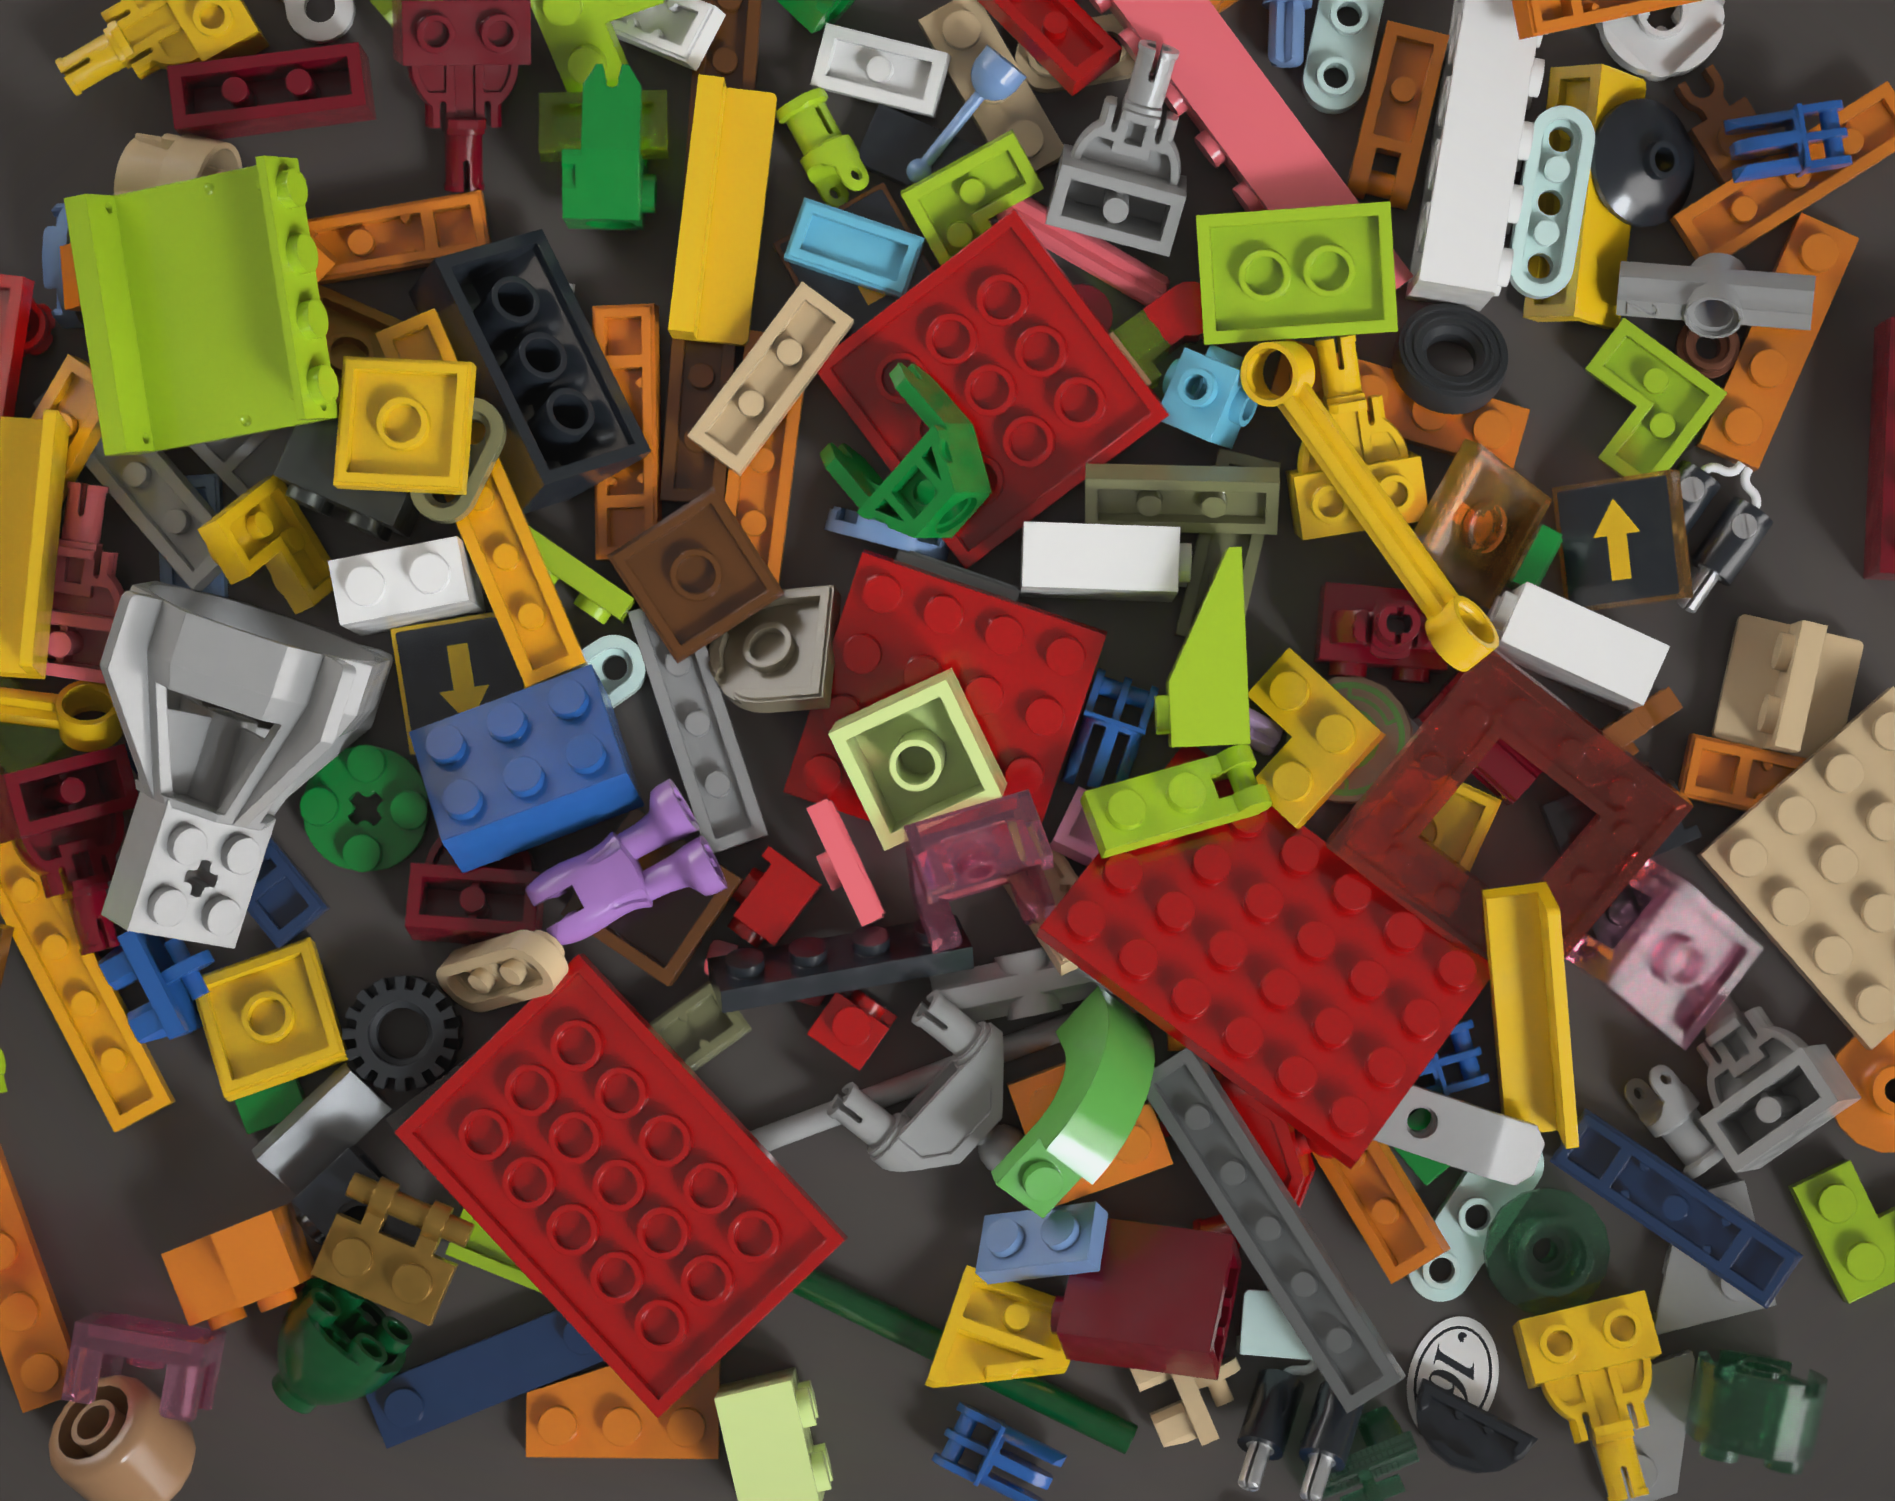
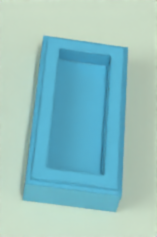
[784,197,925,299]

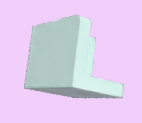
[1236,1289,1313,1360]

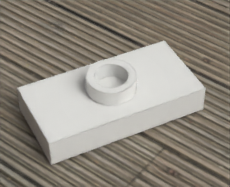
[611,0,726,71]

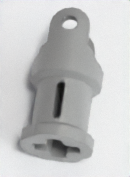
[1624,1065,1724,1179]

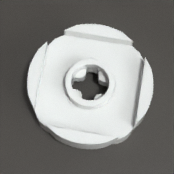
[1595,0,1725,82]

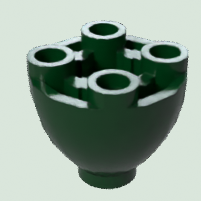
[272,1278,413,1414]

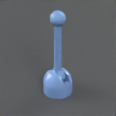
[906,45,1027,183]

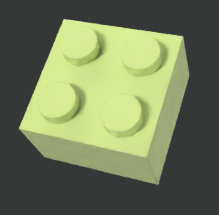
[828,668,1007,851]
[714,1367,833,1501]

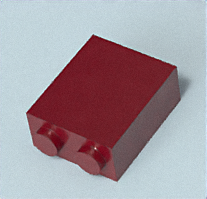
[1050,1218,1242,1380]

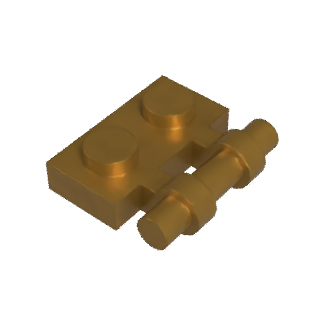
[310,1172,475,1326]

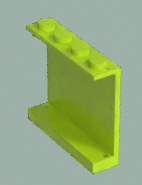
[64,155,339,456]

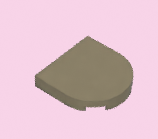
[708,585,841,713]

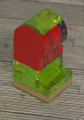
[1110,281,1204,389]

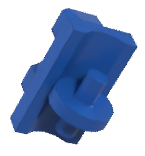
[99,931,215,1044]

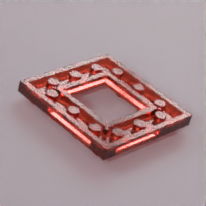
[1326,649,1693,960]

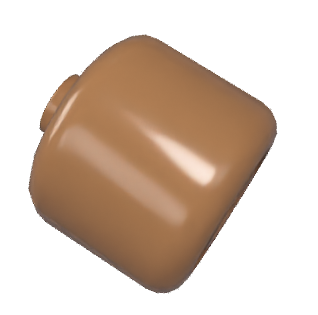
[48,1375,196,1501]

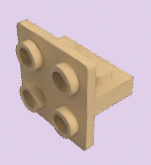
[1712,614,1864,758]

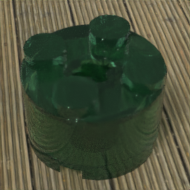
[1684,1350,1828,1475]

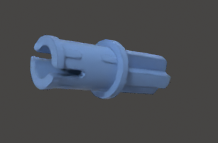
[1262,0,1313,68]

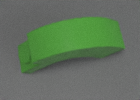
[991,986,1155,1218]

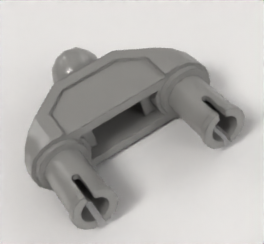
[827,990,1024,1172]

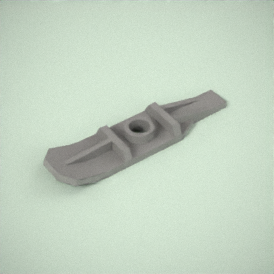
[1373,1084,1545,1186]

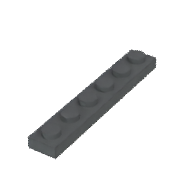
[1147,1048,1406,1413]

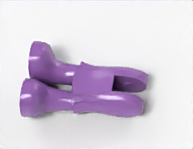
[525,778,727,945]

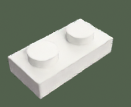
[810,23,951,118]

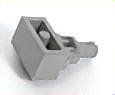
[1045,40,1187,257]
[1676,963,1862,1173]

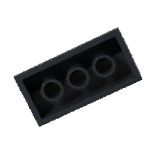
[409,229,651,514]

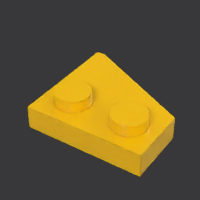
[925,1265,1070,1388]

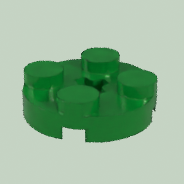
[300,744,431,872]

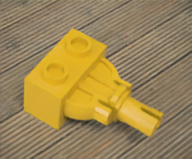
[55,0,270,96]
[1285,335,1429,540]
[1512,1290,1662,1501]

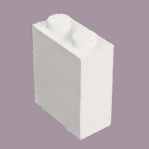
[1020,522,1192,602]
[328,536,486,636]
[1487,582,1670,712]

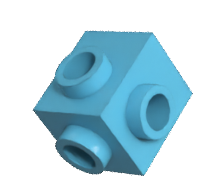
[1162,344,1258,449]

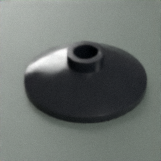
[1591,99,1695,227]

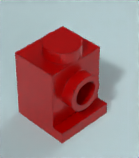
[727,846,822,949]
[807,989,898,1071]

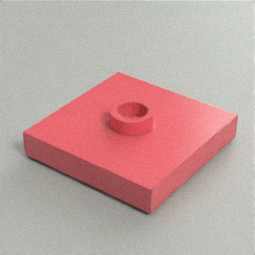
[806,799,886,927]

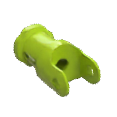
[776,87,869,208]

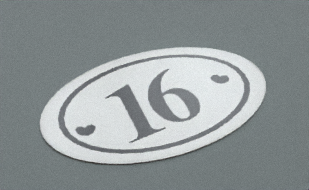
[1407,1316,1499,1427]

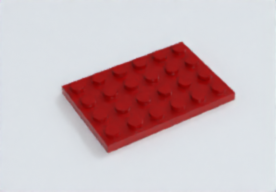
[1036,746,1490,1170]
[394,953,848,1418]

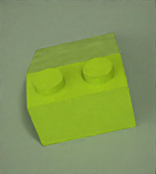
[1154,547,1251,748]

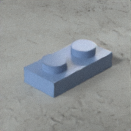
[975,1201,1108,1284]

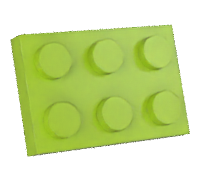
[1196,201,1398,345]

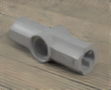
[1616,253,1816,339]
[930,947,1114,1022]

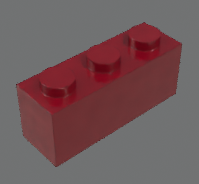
[167,42,376,140]

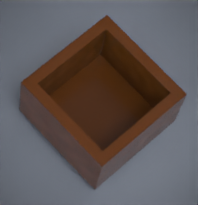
[561,808,744,986]

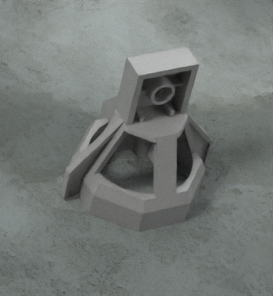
[100,581,393,949]

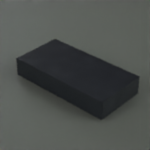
[858,104,979,187]

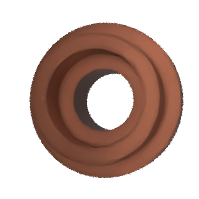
[1675,325,1740,379]

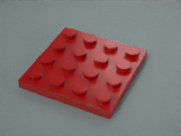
[817,209,1170,569]
[783,549,1107,866]

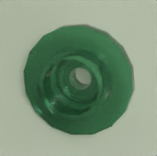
[1483,1187,1611,1315]

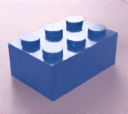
[409,664,645,873]

